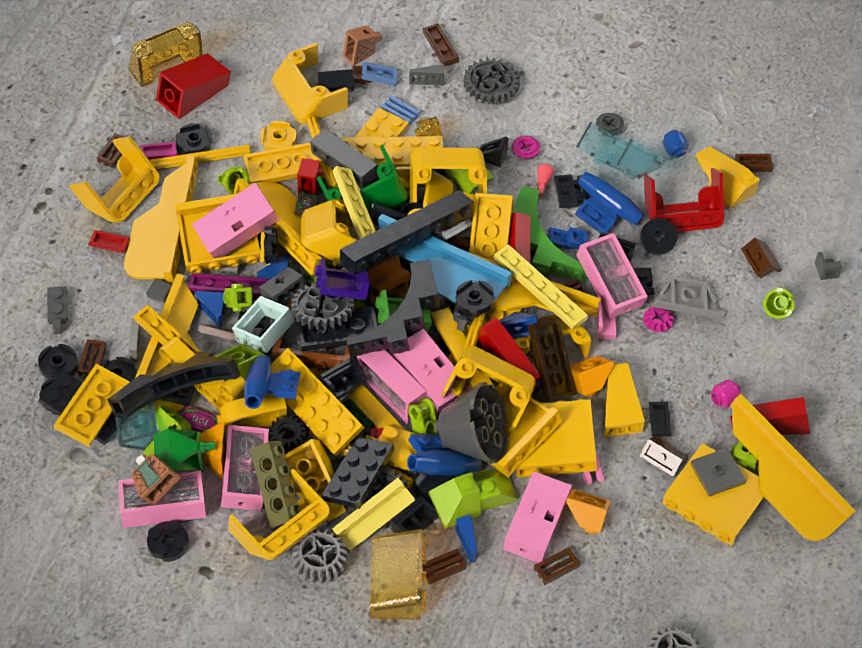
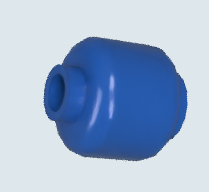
[662,130,689,158]

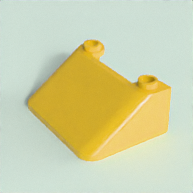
[513,314,591,359]

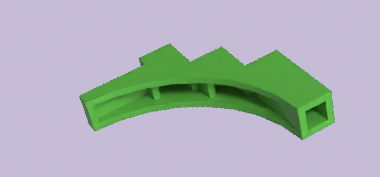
[512,186,588,282]

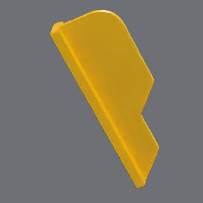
[124,156,199,284]
[234,178,324,276]
[466,251,601,317]
[135,273,198,413]
[730,394,855,541]

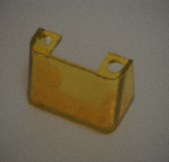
[128,22,203,87]
[370,529,426,620]

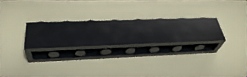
[340,190,474,276]

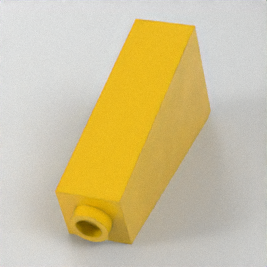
[603,363,645,437]

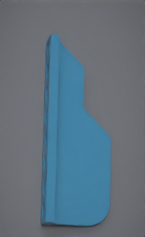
[378,214,512,303]

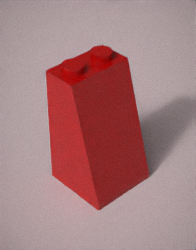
[156,53,231,119]

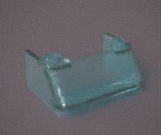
[576,122,665,180]

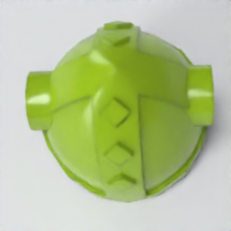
[218,166,250,195]
[763,286,796,319]

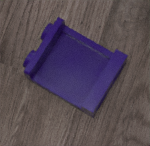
[314,258,370,300]

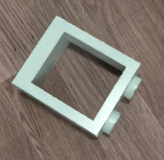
[232,296,295,353]

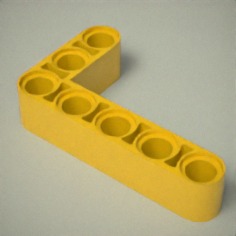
[159,337,245,411]

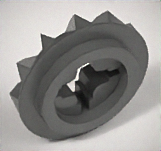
[595,113,624,136]

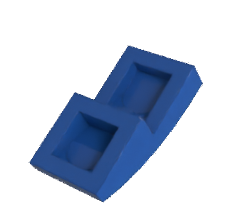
[547,227,587,249]

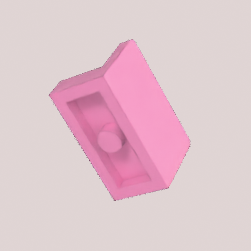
[595,295,616,340]

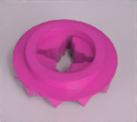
[512,136,540,160]
[643,306,674,332]

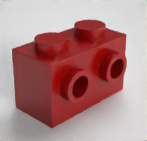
[297,158,323,196]

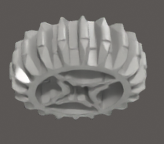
[291,528,348,584]
[647,626,703,648]

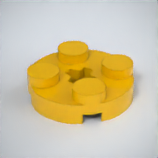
[260,121,296,151]

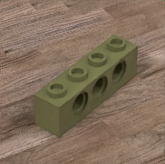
[250,441,301,528]

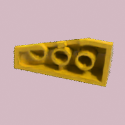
[696,146,760,209]
[284,439,347,521]

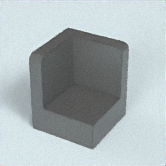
[814,252,842,280]

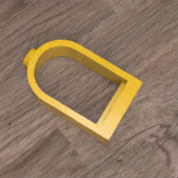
[216,393,287,433]

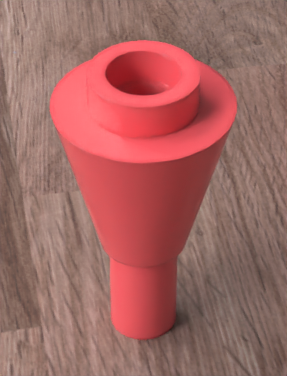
[537,164,555,197]

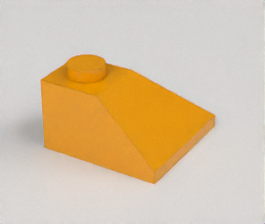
[570,355,614,397]
[201,423,226,479]
[566,489,611,534]

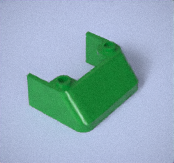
[317,144,408,211]

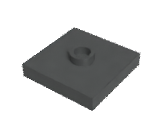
[691,448,746,497]

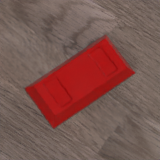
[88,230,130,253]

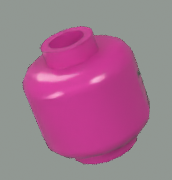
[711,379,741,408]

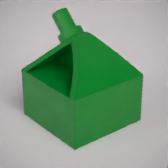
[153,429,216,473]

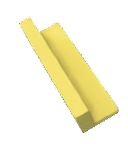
[332,478,415,550]

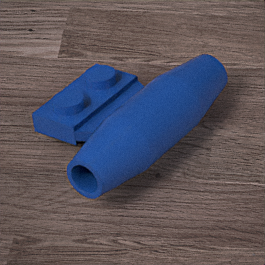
[575,171,645,234]
[244,355,300,409]
[407,434,481,476]

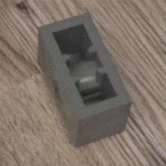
[259,267,305,306]

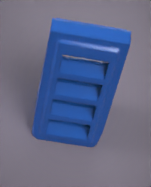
[455,514,477,563]

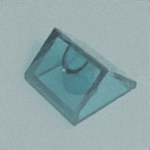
[115,402,158,450]

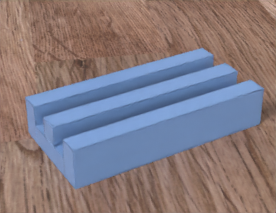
[362,62,397,86]
[381,95,420,126]

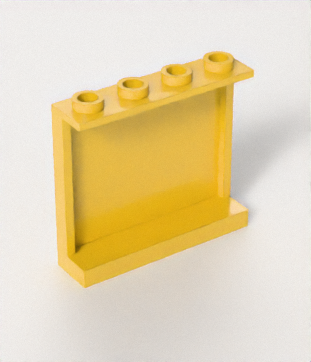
[175,193,260,274]
[489,383,563,477]
[516,399,597,478]
[662,443,766,546]

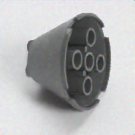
[434,382,509,464]

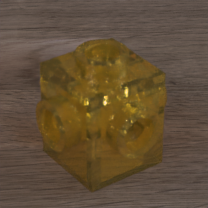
[414,116,443,137]

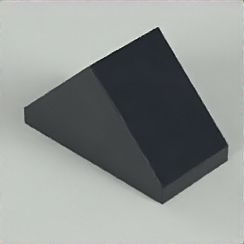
[479,136,509,168]

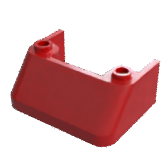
[644,168,724,233]

